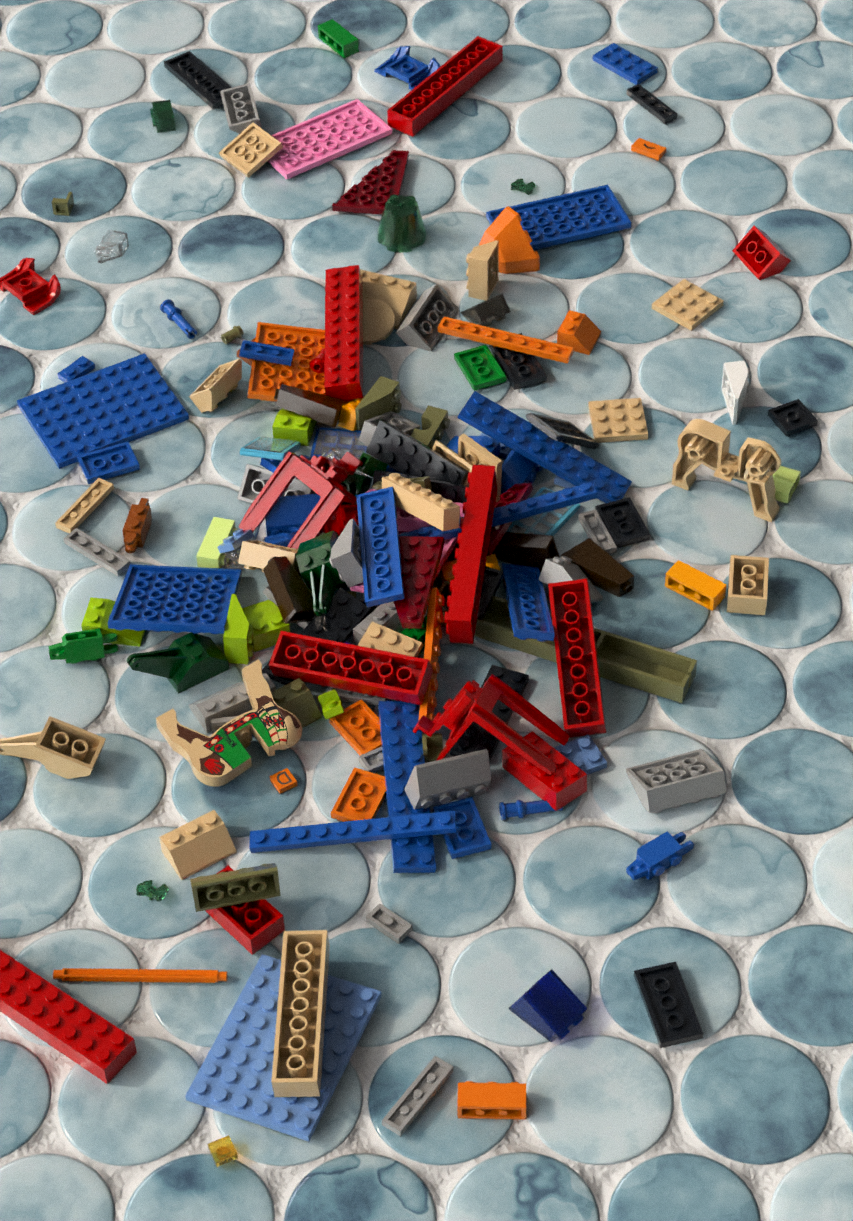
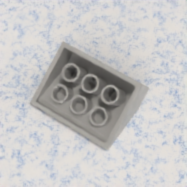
[626,749,727,813]

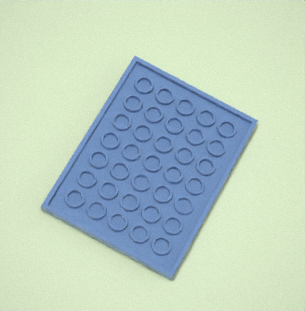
[185,954,382,1141]

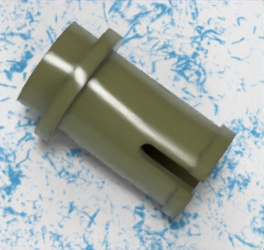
[221,326,244,344]

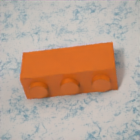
[457,1081,526,1120]

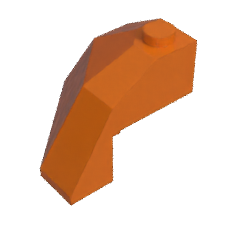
[479,206,540,274]

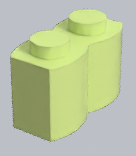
[773,466,801,504]

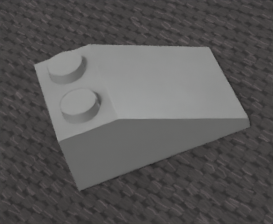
[359,411,420,447]
[329,519,363,588]
[538,556,603,602]

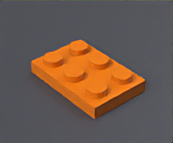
[329,699,382,755]
[331,767,386,822]

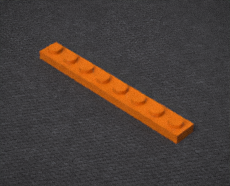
[438,316,574,364]
[419,588,445,721]

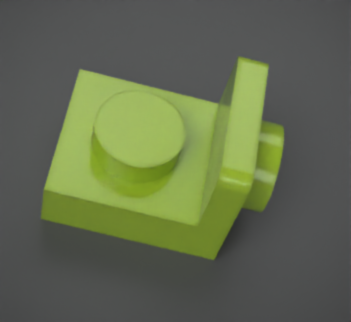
[318,689,344,720]

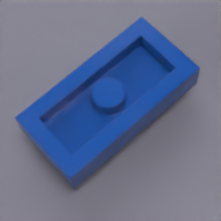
[58,356,95,383]

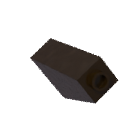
[274,384,344,427]
[492,532,560,573]
[561,538,634,597]
[263,556,316,624]

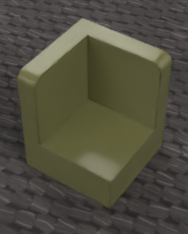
[52,192,74,216]
[422,733,444,763]

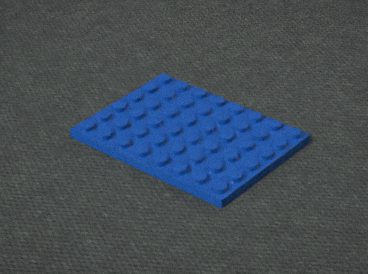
[17,353,189,469]

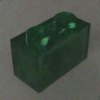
[150,100,176,133]

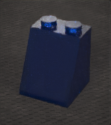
[509,969,588,1042]

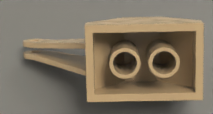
[0,716,106,779]

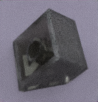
[461,293,511,327]

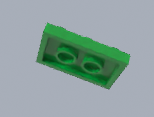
[454,345,506,391]

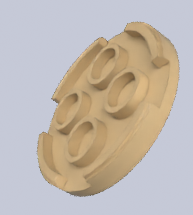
[363,299,395,345]

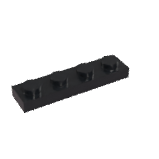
[626,84,677,124]

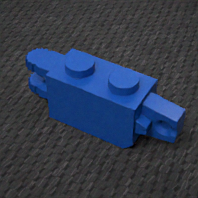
[626,831,694,880]

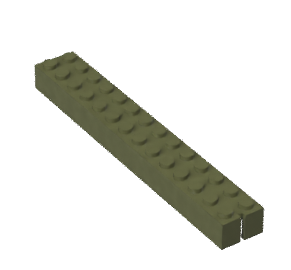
[439,580,697,703]

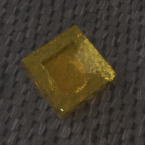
[207,1135,238,1167]

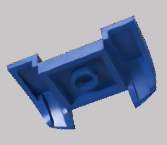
[374,46,440,90]

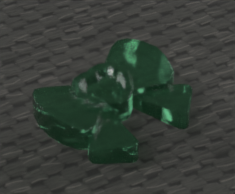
[511,179,535,195]
[136,880,169,901]

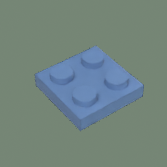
[554,734,607,775]

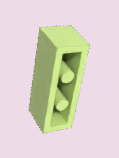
[196,517,238,568]

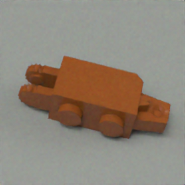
[122,498,152,554]

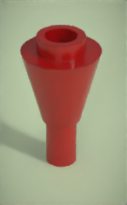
[309,348,325,373]

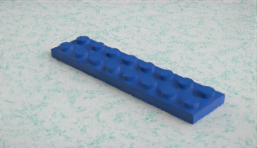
[356,487,405,607]
[501,563,555,642]

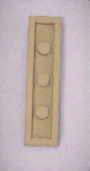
[55,478,114,533]

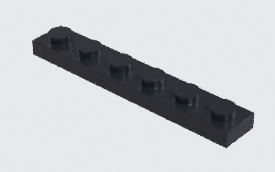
[373,469,469,503]

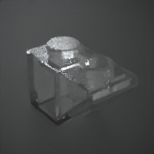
[95,230,129,263]

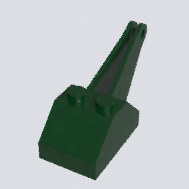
[296,530,347,617]
[127,632,230,694]

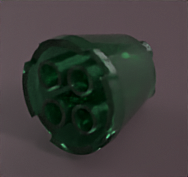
[377,194,426,253]

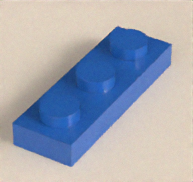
[239,340,295,366]

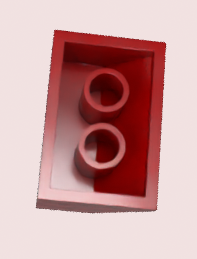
[732,226,791,280]

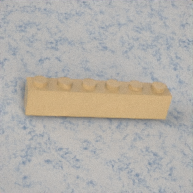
[382,473,460,531]

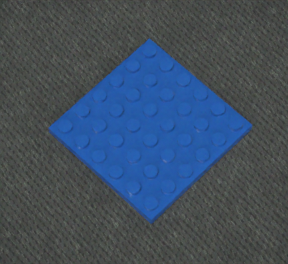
[108,564,242,635]

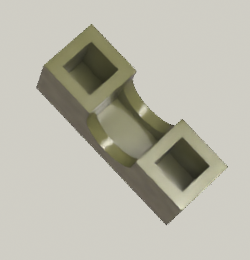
[410,405,450,449]

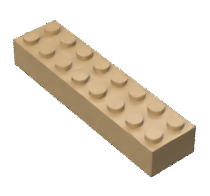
[271,930,330,1097]

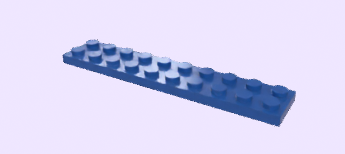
[457,391,632,503]
[378,701,436,873]

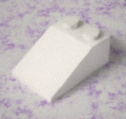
[721,361,751,425]

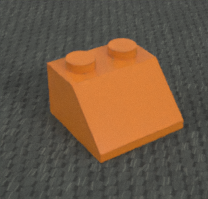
[557,310,601,355]

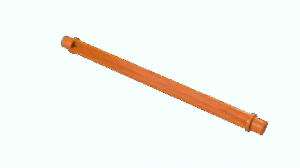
[53,968,228,983]

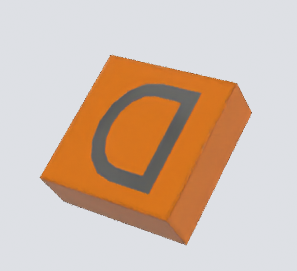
[270,768,298,794]

